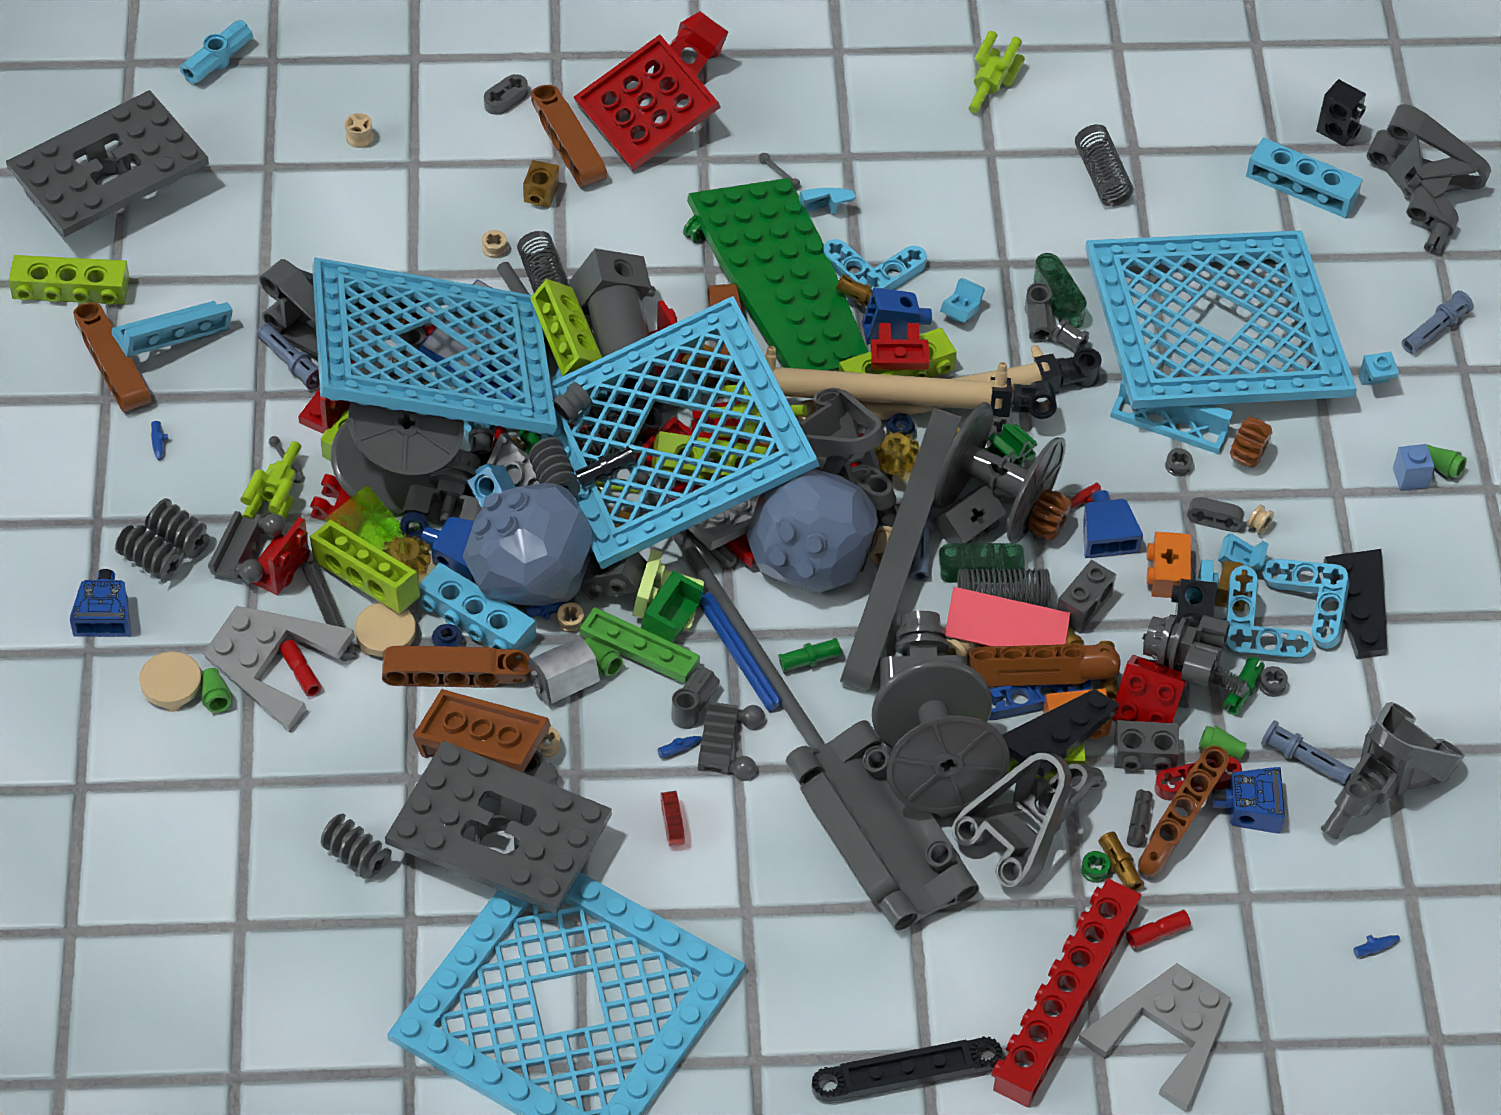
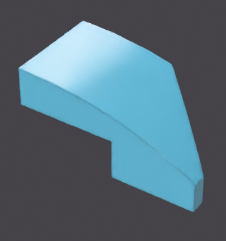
[799,188,856,214]

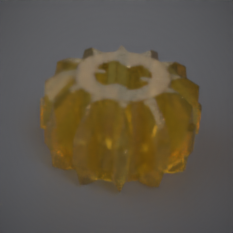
[874,429,919,478]
[382,532,431,578]

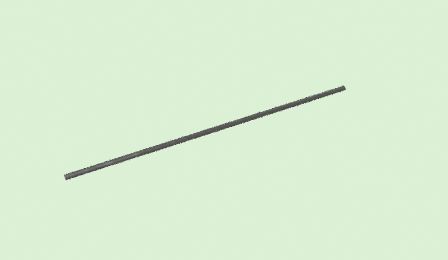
[497,262,928,917]

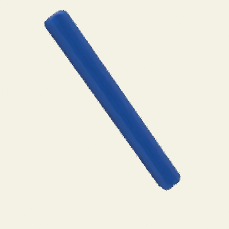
[699,592,782,711]

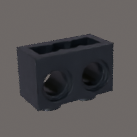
[1316,79,1366,146]
[1169,579,1217,626]

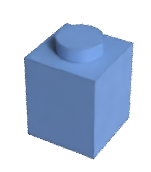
[1393,444,1434,491]

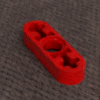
[1154,756,1242,800]

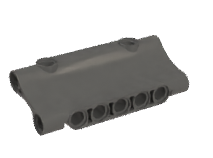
[786,720,979,931]

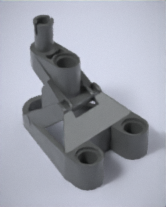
[1366,104,1491,255]
[259,259,403,362]
[776,388,897,527]
[1321,702,1465,839]
[952,753,1104,887]

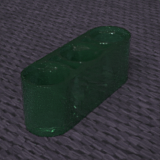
[1033,253,1087,329]
[939,543,1026,583]

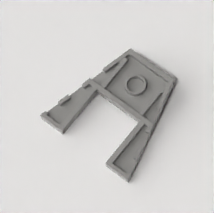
[203,605,355,732]
[1078,963,1231,1112]

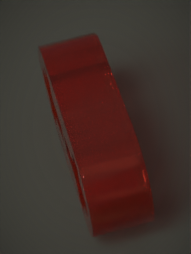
[660,790,685,846]

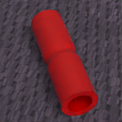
[279,640,322,697]
[1126,910,1191,950]

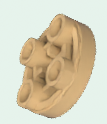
[355,602,416,657]
[139,651,202,712]

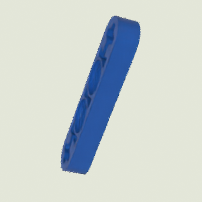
[988,680,1092,720]

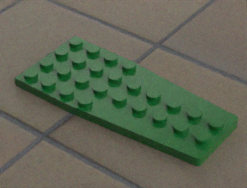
[687,178,868,371]

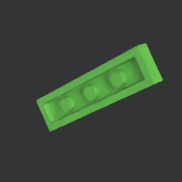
[579,607,700,684]

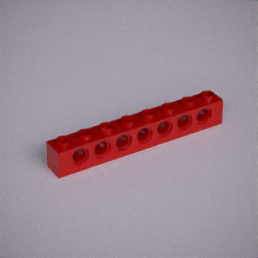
[991,878,1142,1108]

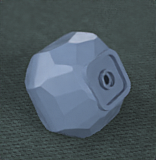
[746,469,878,594]
[463,483,592,606]

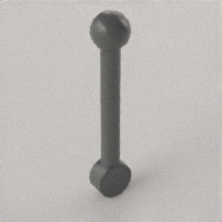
[759,153,800,189]
[269,436,304,483]

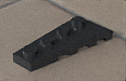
[1323,549,1387,659]
[1002,689,1119,778]

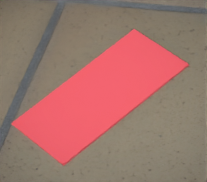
[945,587,1070,646]

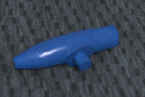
[151,421,169,460]
[524,602,570,620]
[658,736,702,758]
[1354,935,1400,958]

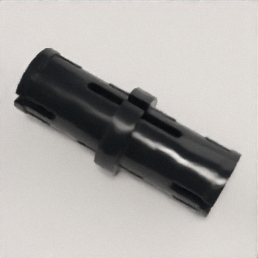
[575,446,637,488]

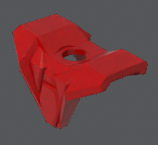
[653,11,728,90]

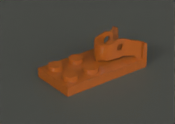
[413,689,551,772]

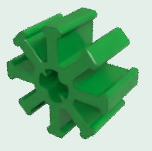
[984,423,1038,468]

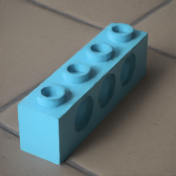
[1246,138,1363,218]
[418,562,536,658]

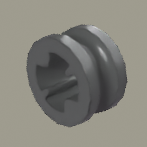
[1165,448,1193,476]
[1259,666,1288,697]

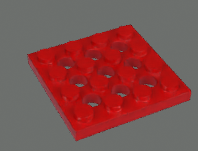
[573,34,721,171]

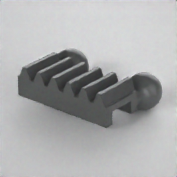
[208,511,286,583]
[698,701,765,780]

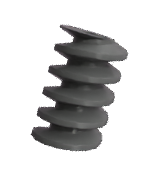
[529,437,580,498]
[145,498,210,559]
[115,524,183,581]
[320,813,392,879]

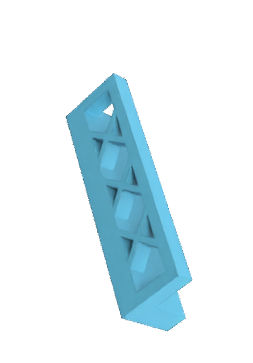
[111,301,233,357]
[1110,379,1233,454]

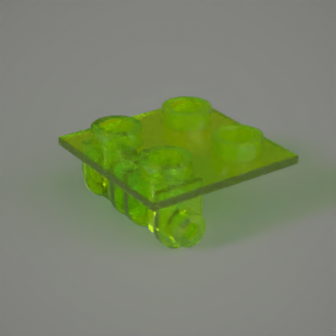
[324,485,403,550]

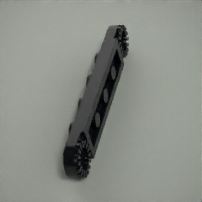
[811,1036,1002,1102]

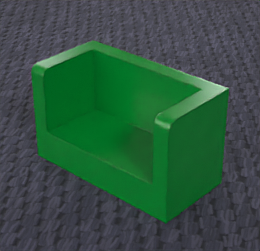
[641,570,704,643]

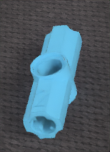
[180,19,253,84]

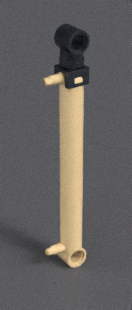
[798,345,1102,425]
[739,346,1057,419]

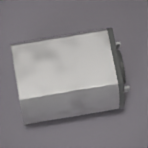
[527,637,600,705]

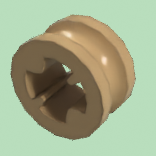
[482,230,507,258]
[1247,505,1274,534]
[557,603,584,632]
[539,727,560,758]

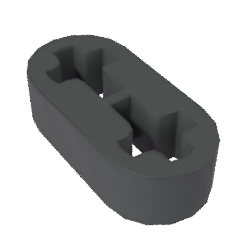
[484,74,528,115]
[1187,497,1245,532]

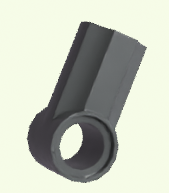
[1024,282,1054,342]
[671,667,720,728]

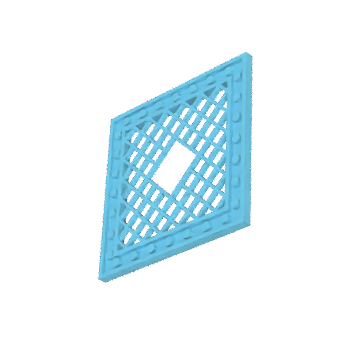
[1085,230,1357,409]
[312,257,557,435]
[541,296,820,569]
[387,872,746,1115]

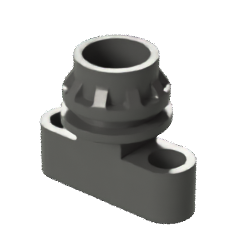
[403,449,482,525]
[879,611,967,688]
[1143,615,1230,686]

